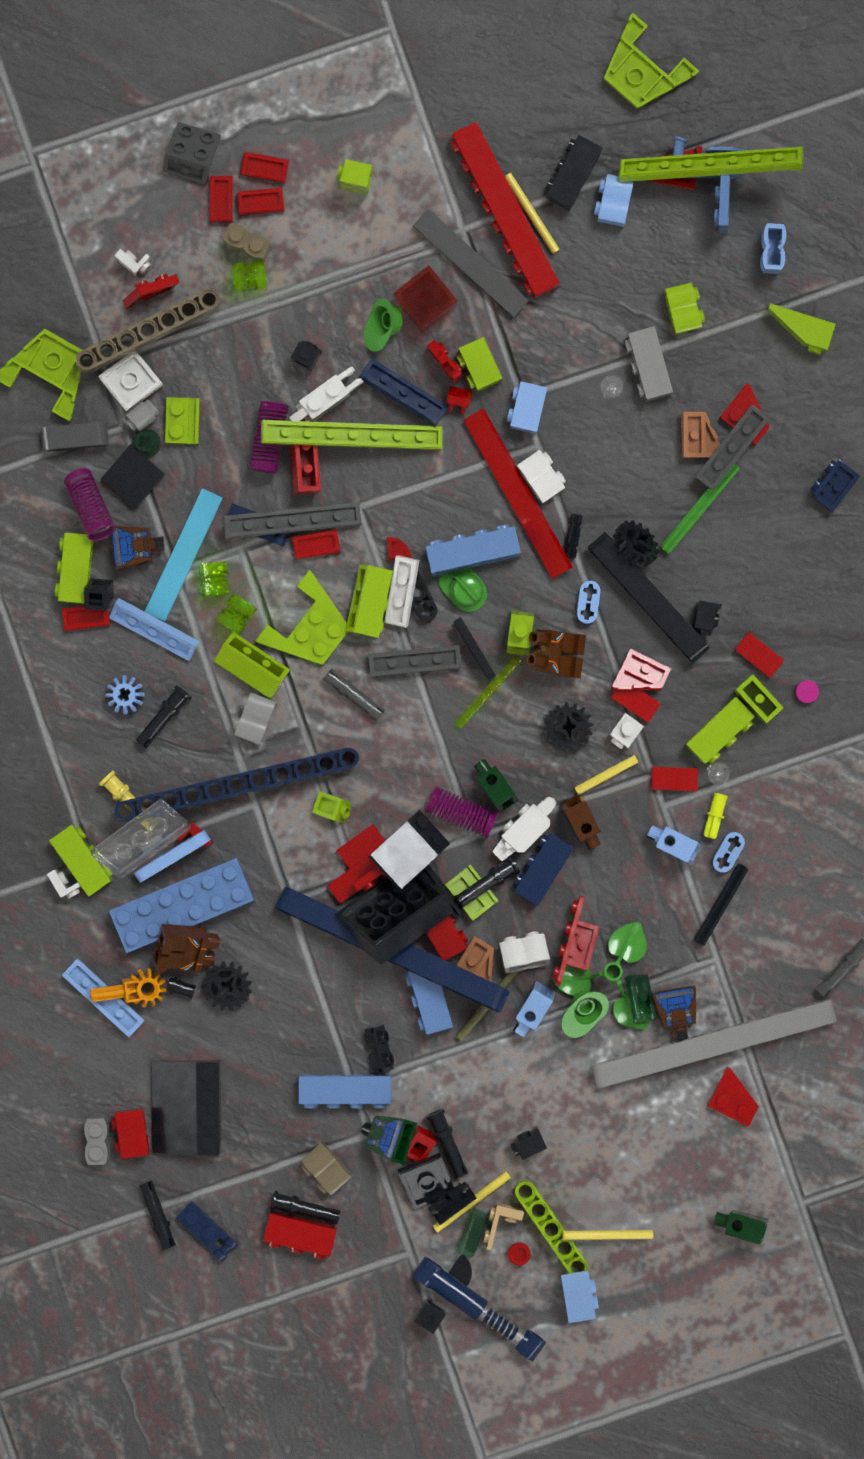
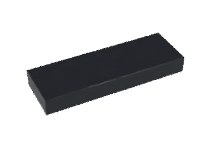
[454,617,496,680]

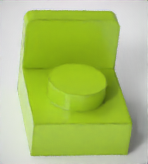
[312,791,352,823]

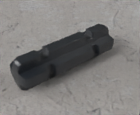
[565,514,583,559]

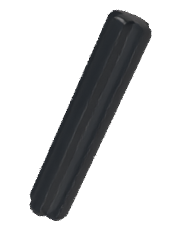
[420,864,464,919]

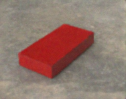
[240,152,290,184]
[210,176,233,223]
[237,187,285,216]
[292,529,341,560]
[61,605,110,631]
[734,632,785,678]
[611,690,661,723]
[651,766,698,791]
[336,824,386,869]

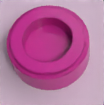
[795,680,819,703]

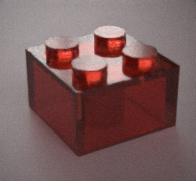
[393,265,458,333]

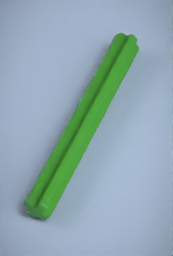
[660,463,740,554]

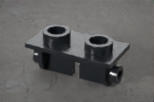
[364,1025,394,1074]
[428,1181,477,1225]

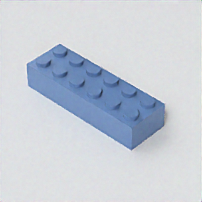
[109,858,255,953]

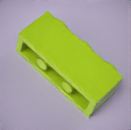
[55,533,94,604]
[345,564,393,638]
[214,632,290,699]
[685,697,755,764]
[49,824,113,897]

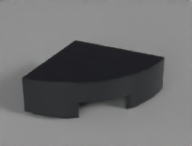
[449,1253,472,1286]

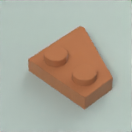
[681,412,720,458]
[456,936,494,981]

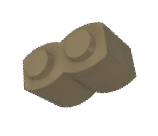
[222,223,272,262]
[301,1141,353,1195]

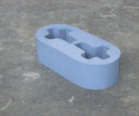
[577,581,600,624]
[712,832,745,872]

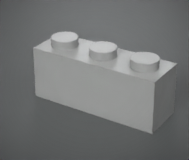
[624,326,673,402]

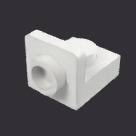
[114,249,151,277]
[609,713,644,749]
[47,869,81,899]

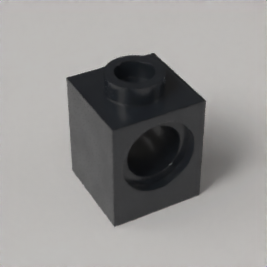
[414,1298,446,1334]

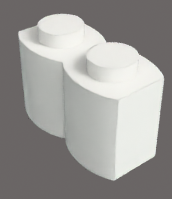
[517,450,566,504]
[499,932,550,973]

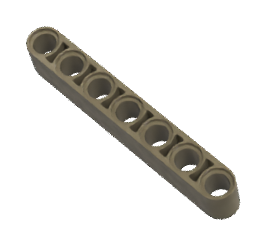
[76,289,219,374]

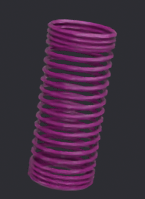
[249,401,289,474]
[64,468,115,541]
[425,786,498,839]

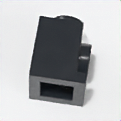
[291,340,322,371]
[84,578,114,611]
[693,600,722,636]
[510,1126,547,1160]

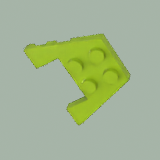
[603,13,699,110]
[0,329,84,422]
[255,570,348,665]

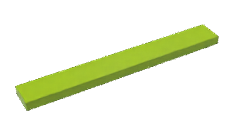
[619,147,804,182]
[261,420,442,450]

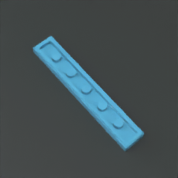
[144,488,223,622]

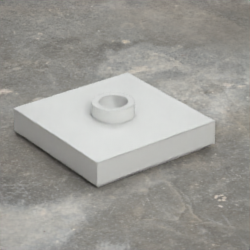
[98,351,163,412]

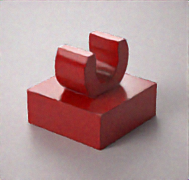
[446,386,473,414]

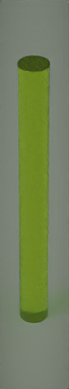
[455,656,522,729]

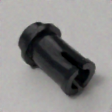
[166,976,196,999]

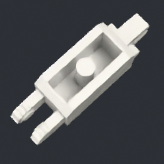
[289,367,363,422]
[492,796,557,861]

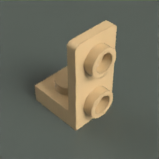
[483,1203,524,1251]

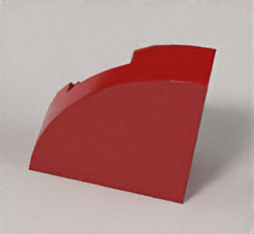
[387,537,412,560]

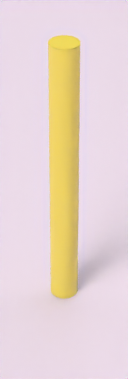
[505,173,560,254]
[433,1171,511,1233]
[562,1230,653,1240]

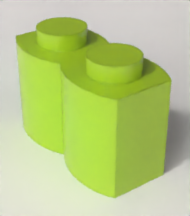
[664,282,705,335]

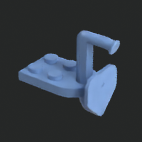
[673,136,746,233]

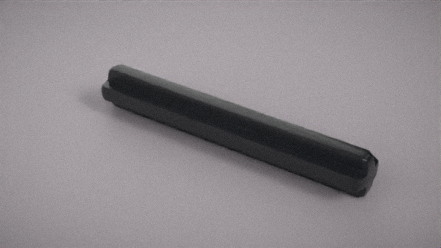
[694,864,748,946]

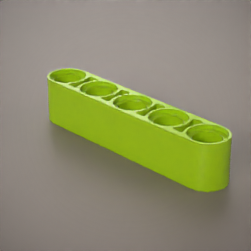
[515,1179,588,1274]

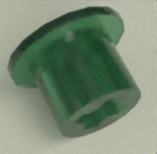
[132,429,161,458]

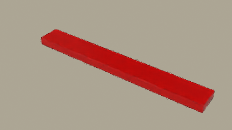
[463,408,573,579]

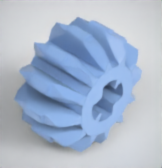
[105,675,145,715]

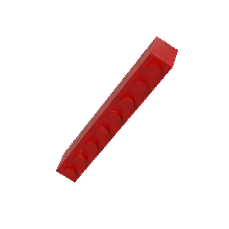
[450,121,560,299]

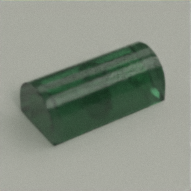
[624,974,657,1024]
[456,1207,490,1257]

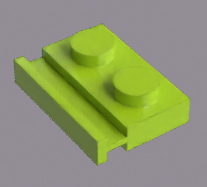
[165,397,200,445]
[445,865,498,922]

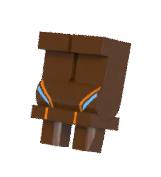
[526,629,586,679]
[153,924,220,973]

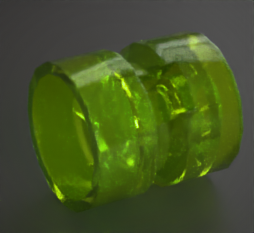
[232,260,267,293]
[198,562,231,597]
[216,593,257,636]

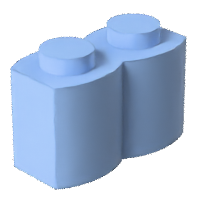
[594,174,634,227]
[760,223,786,274]

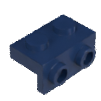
[810,458,860,513]

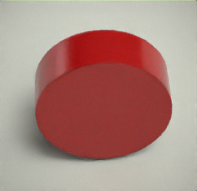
[508,1242,531,1266]

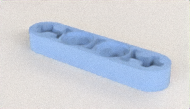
[133,830,211,883]

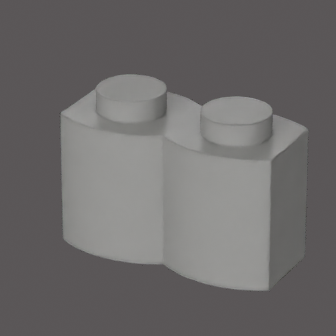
[232,692,277,745]
[84,1116,110,1165]

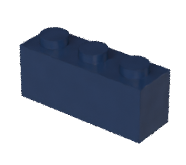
[513,833,574,906]

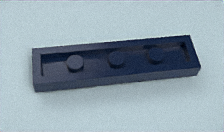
[359,358,449,427]

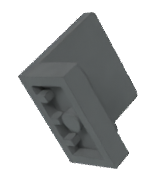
[163,122,221,185]

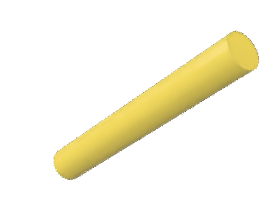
[574,755,639,795]

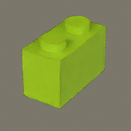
[337,159,373,195]
[456,337,503,392]
[734,674,783,724]

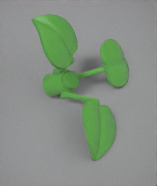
[551,922,651,1030]

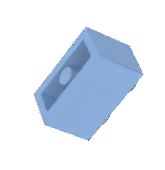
[507,381,547,434]
[561,1271,599,1323]

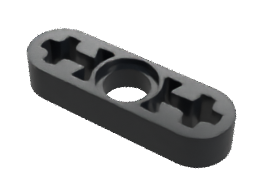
[412,571,438,621]

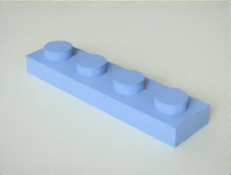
[109,598,199,661]
[62,958,145,1037]

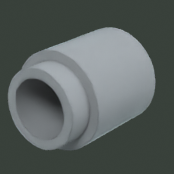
[125,399,159,432]

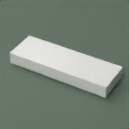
[384,555,420,628]

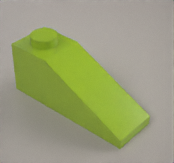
[767,303,836,355]

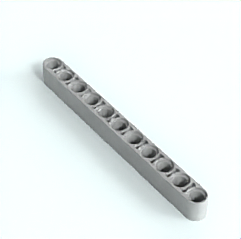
[591,999,837,1088]

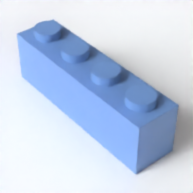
[425,524,521,577]
[299,1074,391,1108]

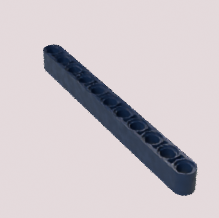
[114,748,359,822]
[275,887,510,1013]

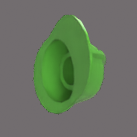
[364,298,403,352]
[439,568,487,612]
[561,991,609,1038]

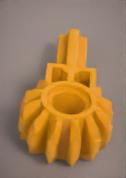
[90,968,166,1007]

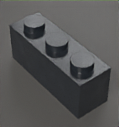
[544,135,603,212]

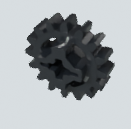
[613,520,660,567]
[544,702,594,752]
[202,961,252,1011]

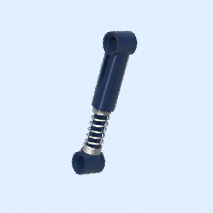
[412,1256,546,1362]

